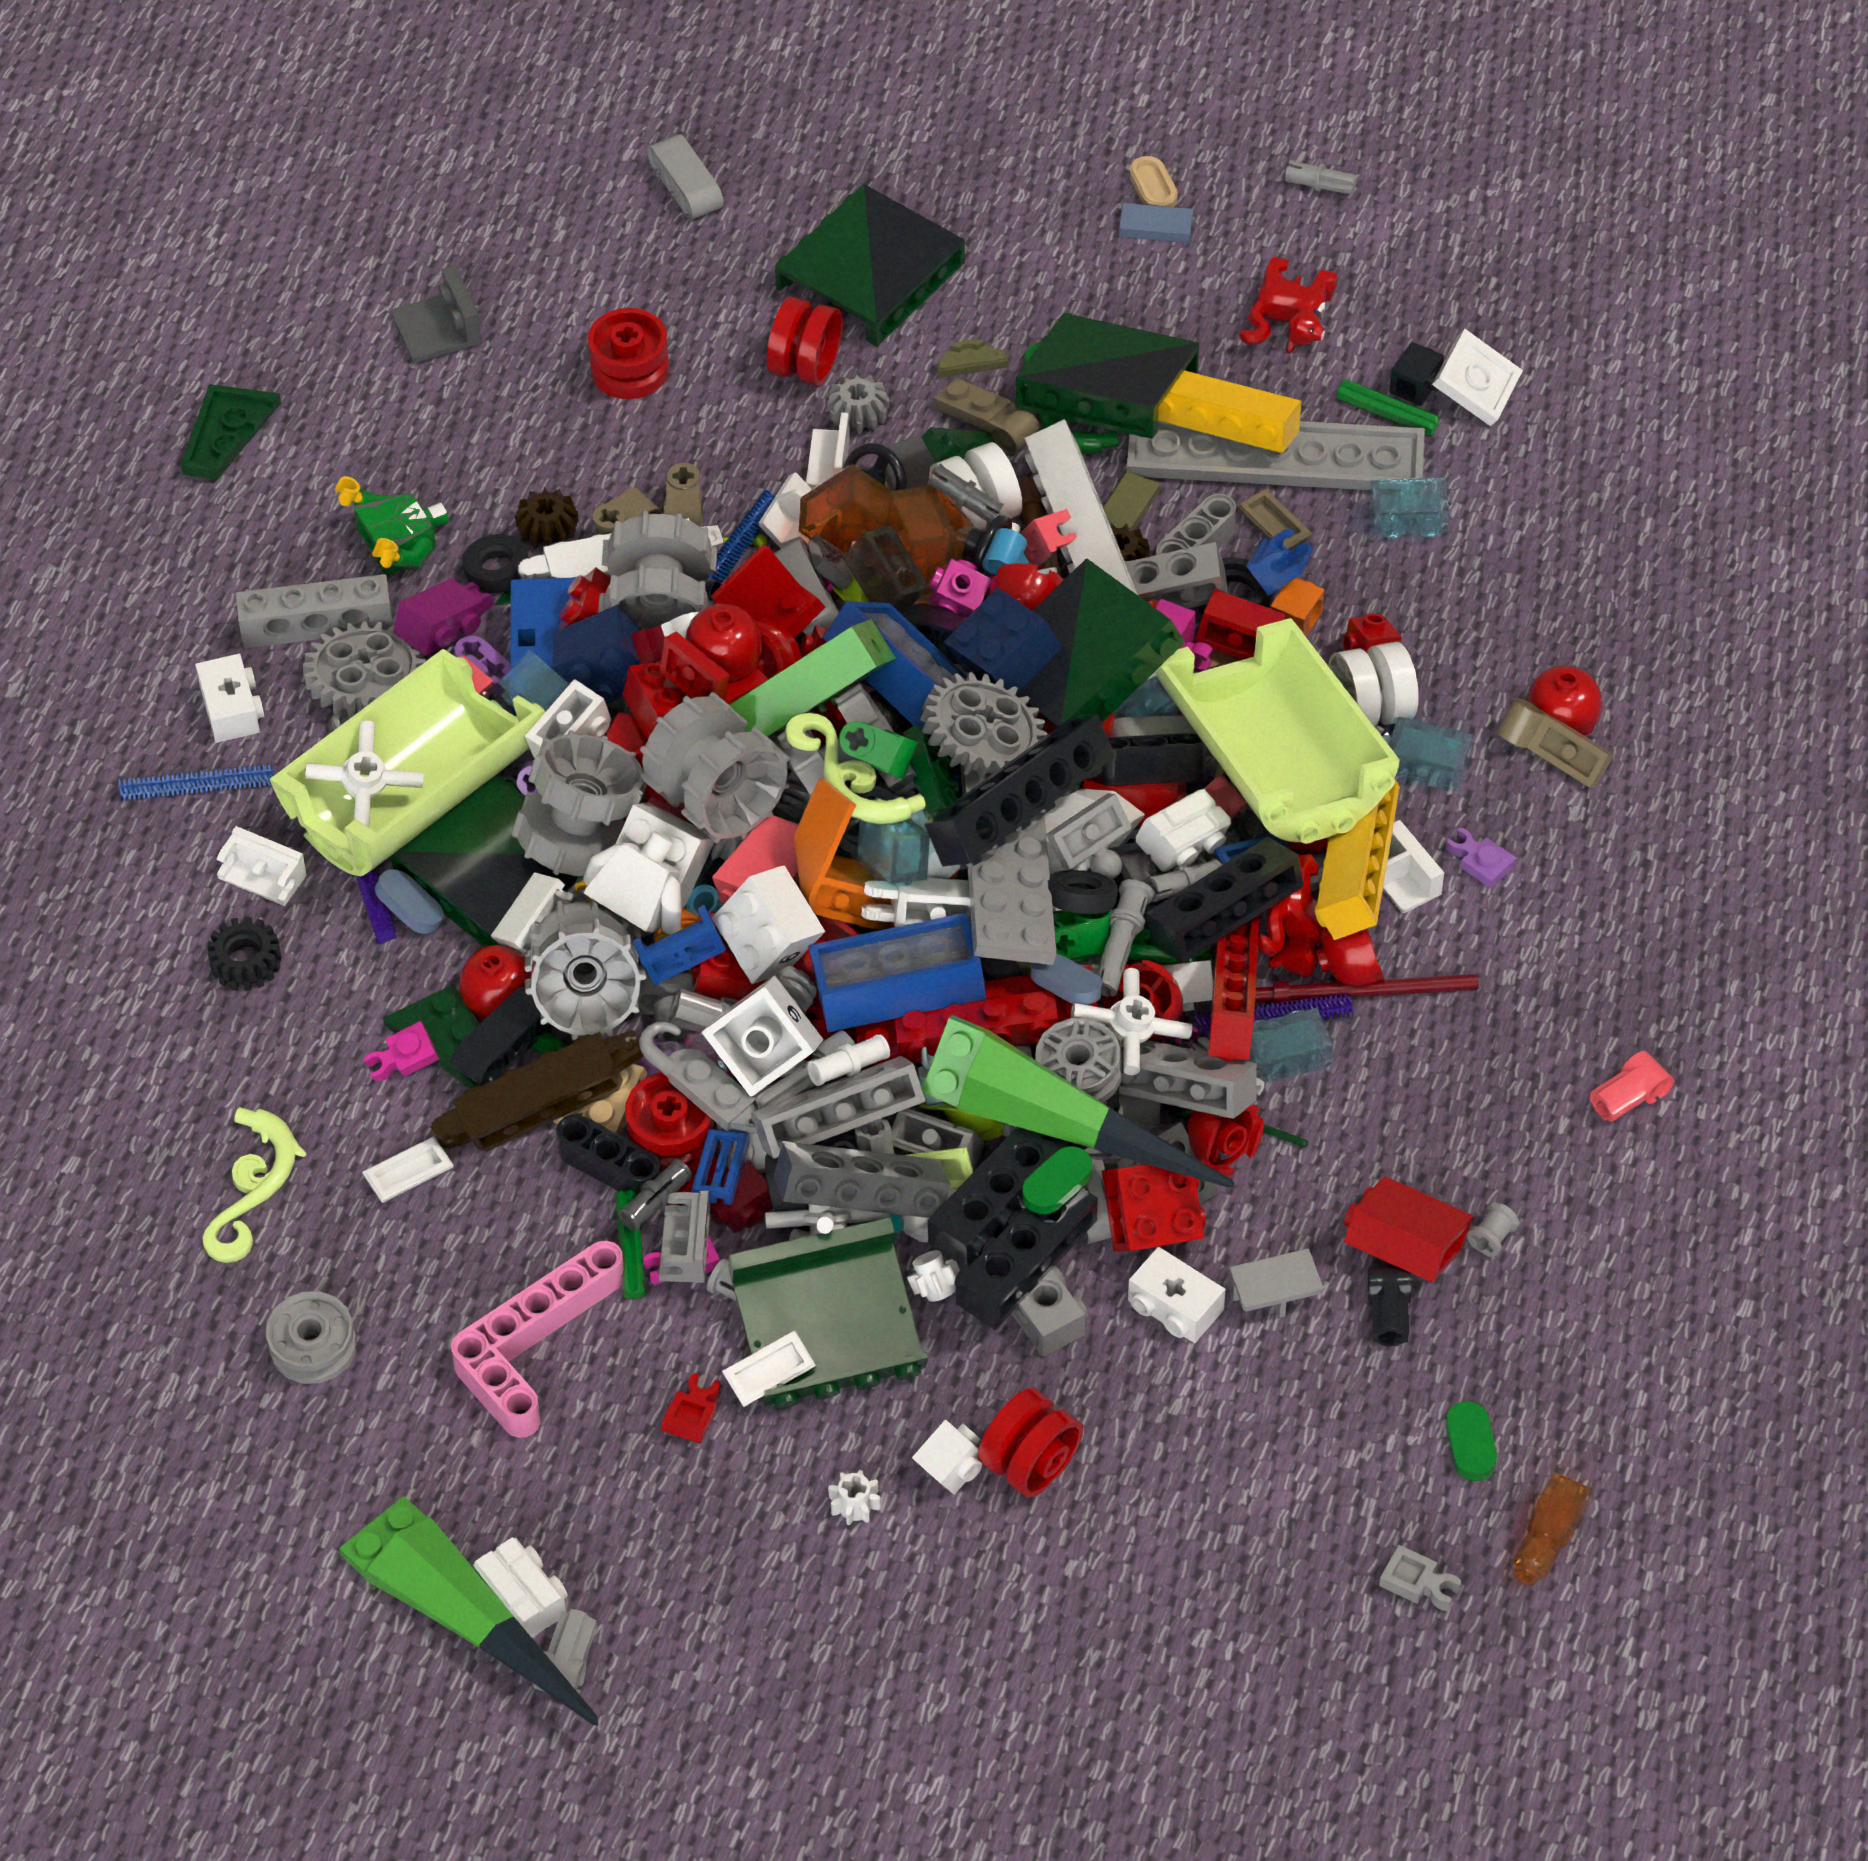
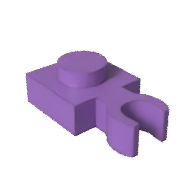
[1446,828,1516,889]

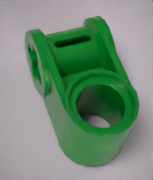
[839,721,918,779]
[1053,910,1110,959]

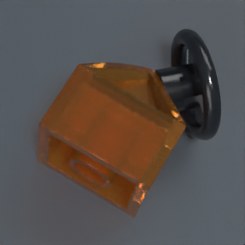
[799,443,907,564]
[884,485,1012,598]

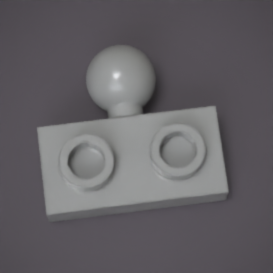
[1046,793,1132,880]

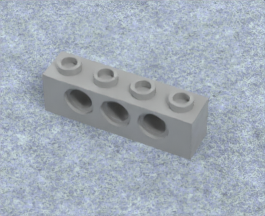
[1125,542,1228,609]
[236,574,393,648]
[1119,1040,1257,1119]
[750,1056,926,1159]
[971,1218,1088,1357]

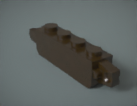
[430,1030,644,1152]

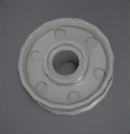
[1035,1018,1123,1103]
[266,1291,357,1384]

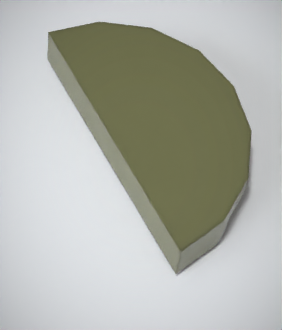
[938,340,1009,378]

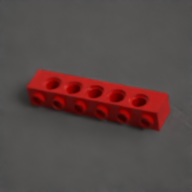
[1208,915,1259,1062]

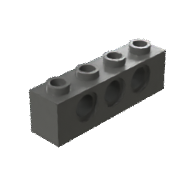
[773,1141,950,1218]

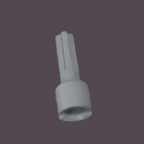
[755,1030,855,1109]

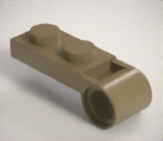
[933,378,1040,455]
[1496,698,1614,788]

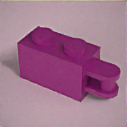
[393,578,494,656]

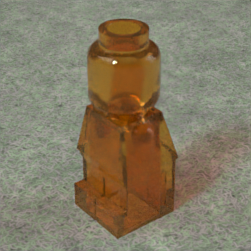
[1513,1472,1591,1585]

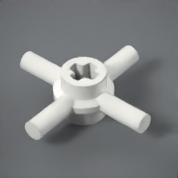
[305,721,423,827]
[1071,968,1192,1075]
[765,1204,890,1235]

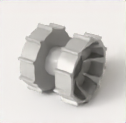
[598,511,717,630]
[777,683,916,832]
[640,692,790,843]
[512,730,647,876]
[524,899,646,1040]

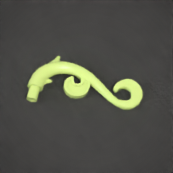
[785,713,925,824]
[202,1107,306,1263]

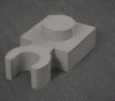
[1379,1545,1462,1611]

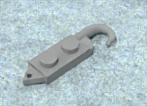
[639,1022,757,1134]

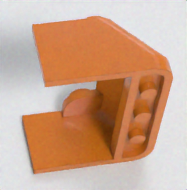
[794,778,960,931]

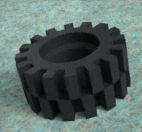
[207,917,281,991]

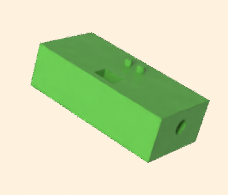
[730,619,896,739]

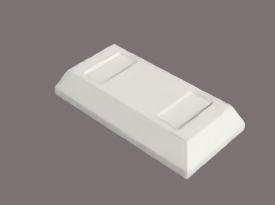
[362,1136,453,1203]
[722,1331,816,1407]

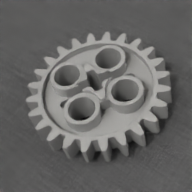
[303,621,426,717]
[920,672,1047,780]

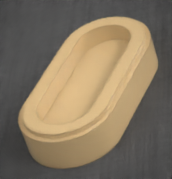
[1130,156,1177,207]

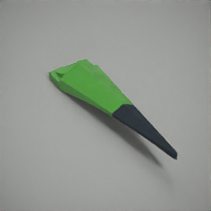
[922,1015,1235,1188]
[339,1496,598,1726]

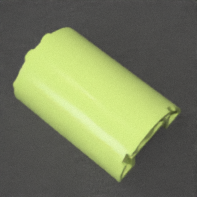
[1155,618,1400,844]
[270,649,545,876]

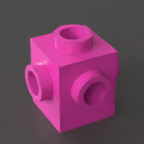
[928,559,991,618]

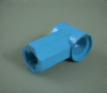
[982,528,1030,576]

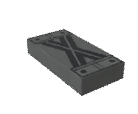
[808,533,853,590]

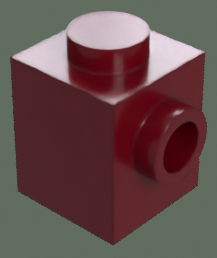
[708,1161,774,1233]

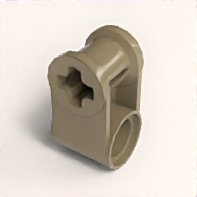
[664,462,703,527]
[593,487,663,536]

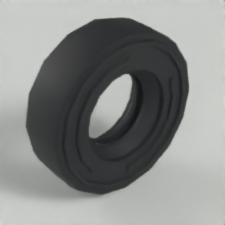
[463,534,529,593]
[1048,870,1118,914]

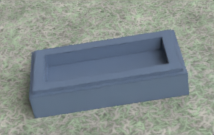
[1119,203,1193,243]

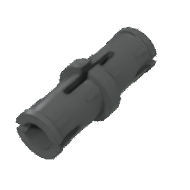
[927,464,1004,524]
[618,1159,693,1231]

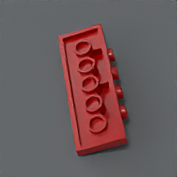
[855,965,1098,1071]

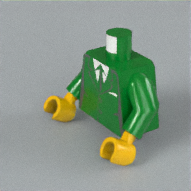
[335,476,449,576]

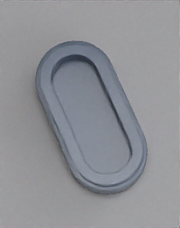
[375,869,443,934]
[1030,954,1102,1005]

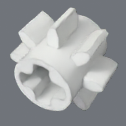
[907,1250,960,1302]
[828,1470,881,1525]

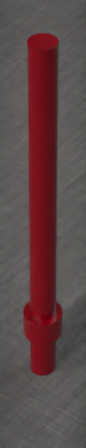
[1255,974,1479,1005]

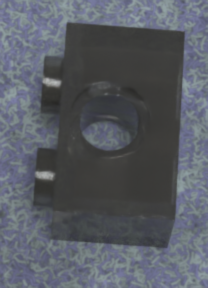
[842,525,929,610]

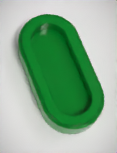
[1023,1147,1092,1214]
[1446,1401,1497,1481]

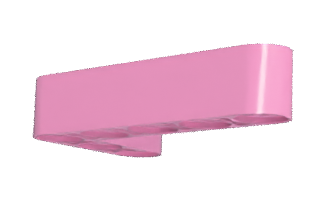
[451,1241,624,1438]

